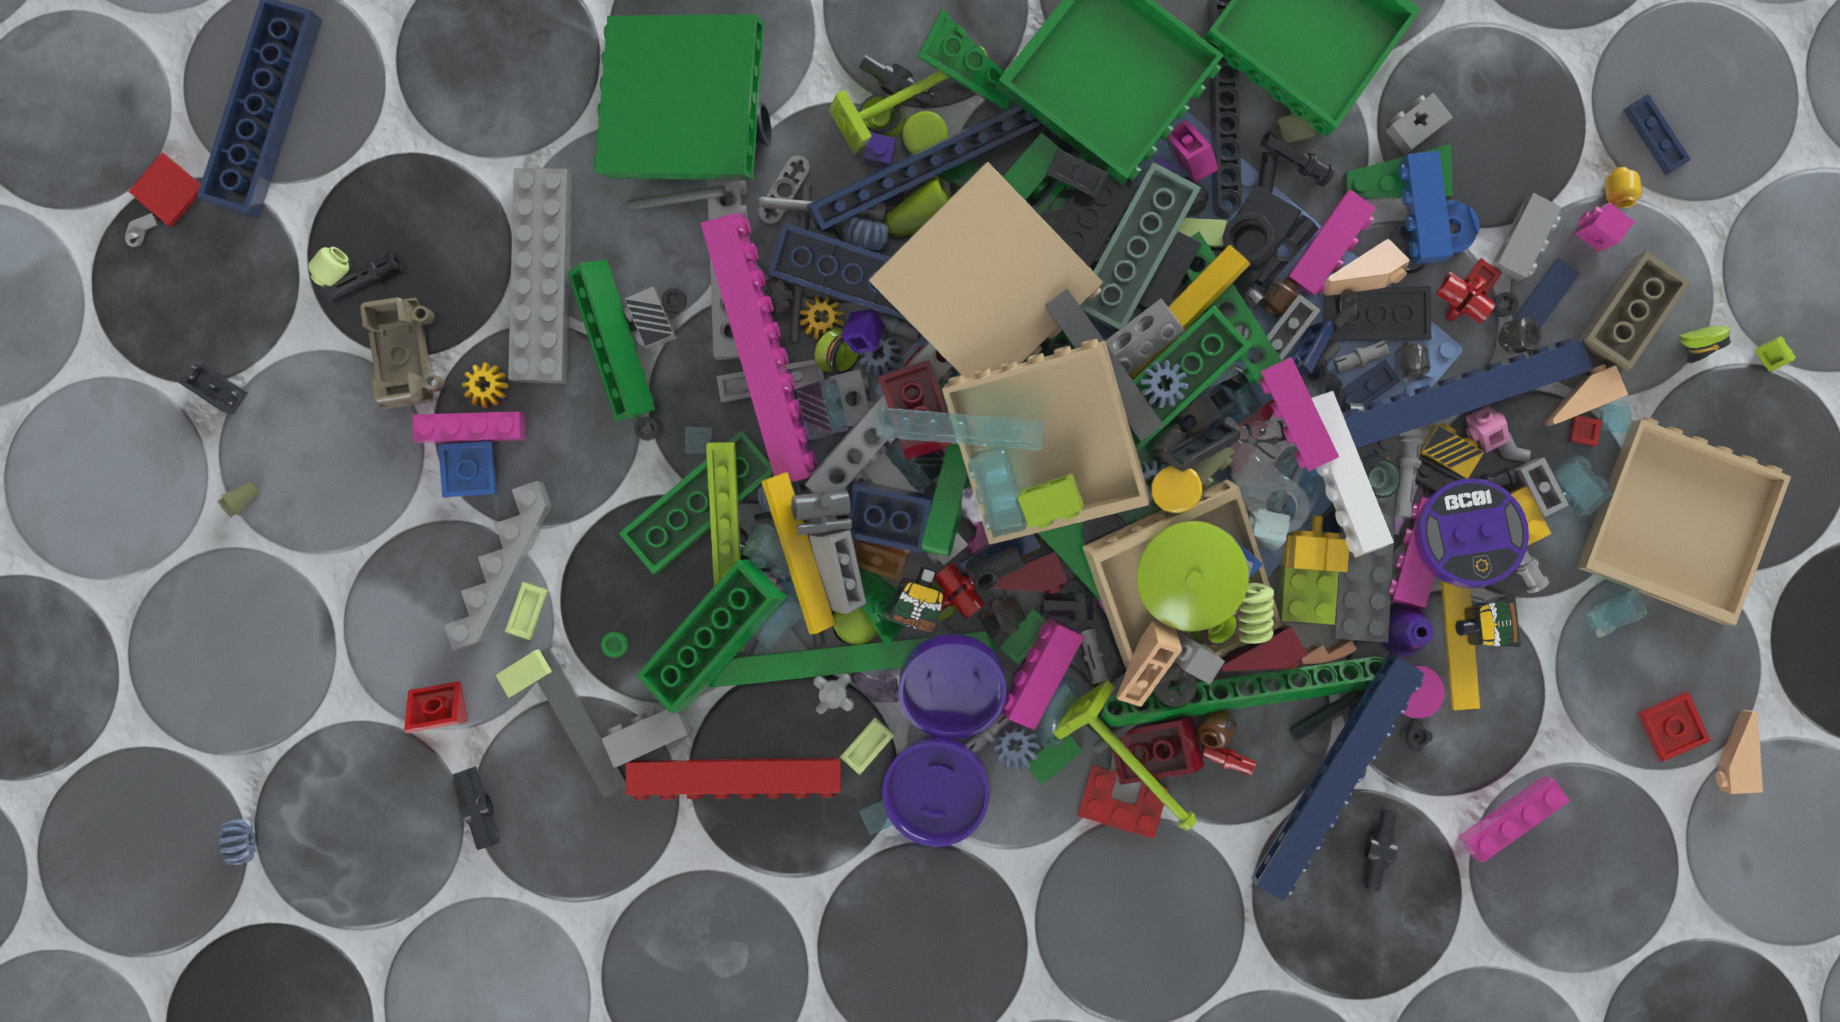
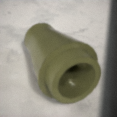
[217,481,260,518]

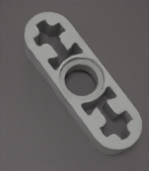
[759,155,810,226]

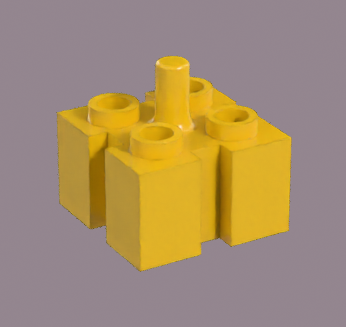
[1281,516,1349,572]

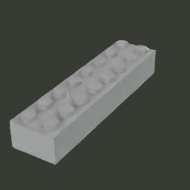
[508,168,573,384]

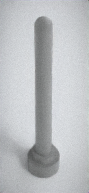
[758,197,885,223]

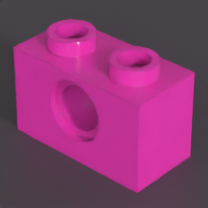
[1166,119,1218,183]
[1574,203,1635,252]

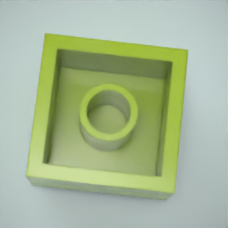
[1276,567,1339,625]

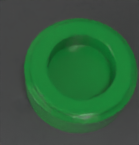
[601,631,629,658]

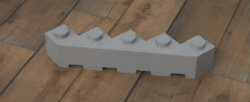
[444,481,552,650]

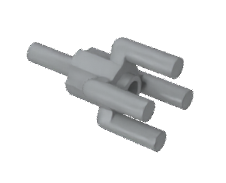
[813,673,855,714]

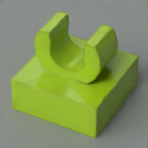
[1755,336,1796,372]

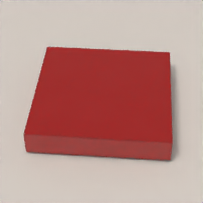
[128,152,201,227]
[1638,692,1711,762]

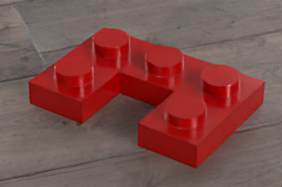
[1077,764,1169,839]

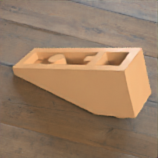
[1323,239,1410,296]
[1544,364,1628,426]
[1117,621,1182,707]
[1715,710,1763,794]

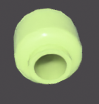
[308,247,349,286]

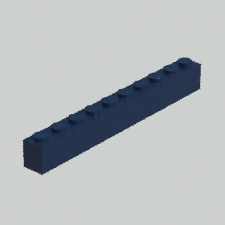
[806,104,1042,230]
[1342,338,1593,448]
[1251,652,1425,902]

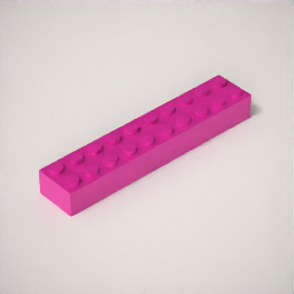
[700,213,818,482]

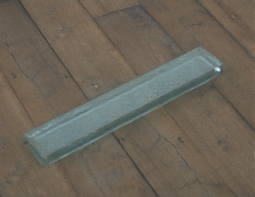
[876,407,1044,451]

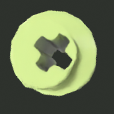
[1239,583,1274,644]

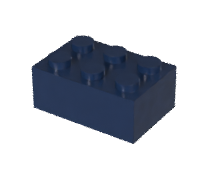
[847,480,934,553]

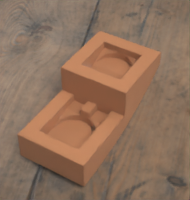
[1302,639,1357,664]

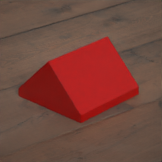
[404,681,468,734]

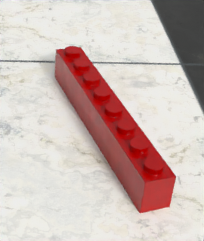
[626,758,841,800]

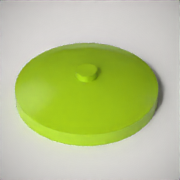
[1136,521,1249,631]

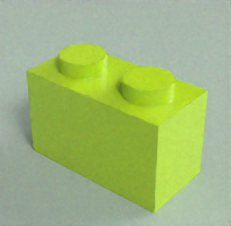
[1017,473,1084,528]

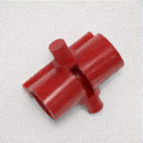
[1436,271,1495,324]
[934,562,985,620]

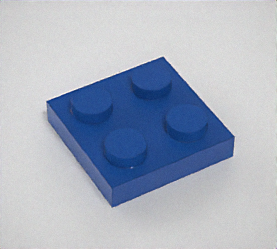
[439,441,497,498]

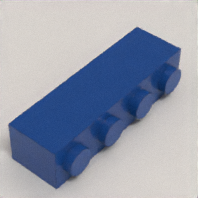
[1398,151,1453,264]

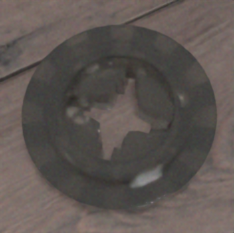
[1154,663,1197,707]

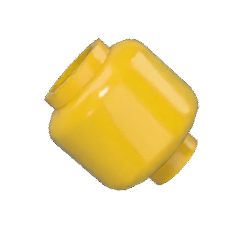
[1604,167,1642,209]

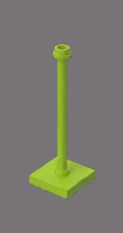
[829,46,988,156]
[1053,680,1197,831]

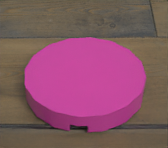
[1403,666,1445,718]

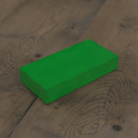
[998,607,1047,665]
[1028,734,1083,784]

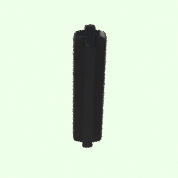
[1289,691,1361,741]

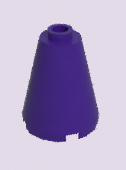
[1380,605,1434,657]

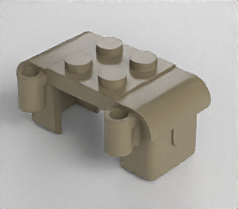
[360,297,444,410]

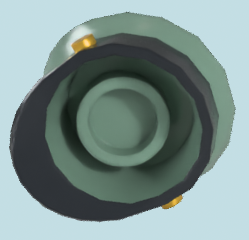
[1360,455,1401,502]

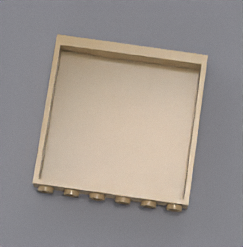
[869,162,1103,379]
[942,339,1150,545]
[1576,417,1791,626]
[1082,480,1282,689]

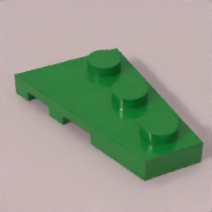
[857,558,905,646]

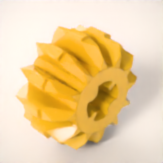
[800,296,844,340]
[462,363,509,408]

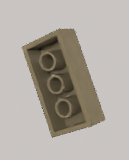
[1576,251,1691,372]

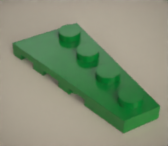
[916,9,1012,111]
[1345,144,1452,200]

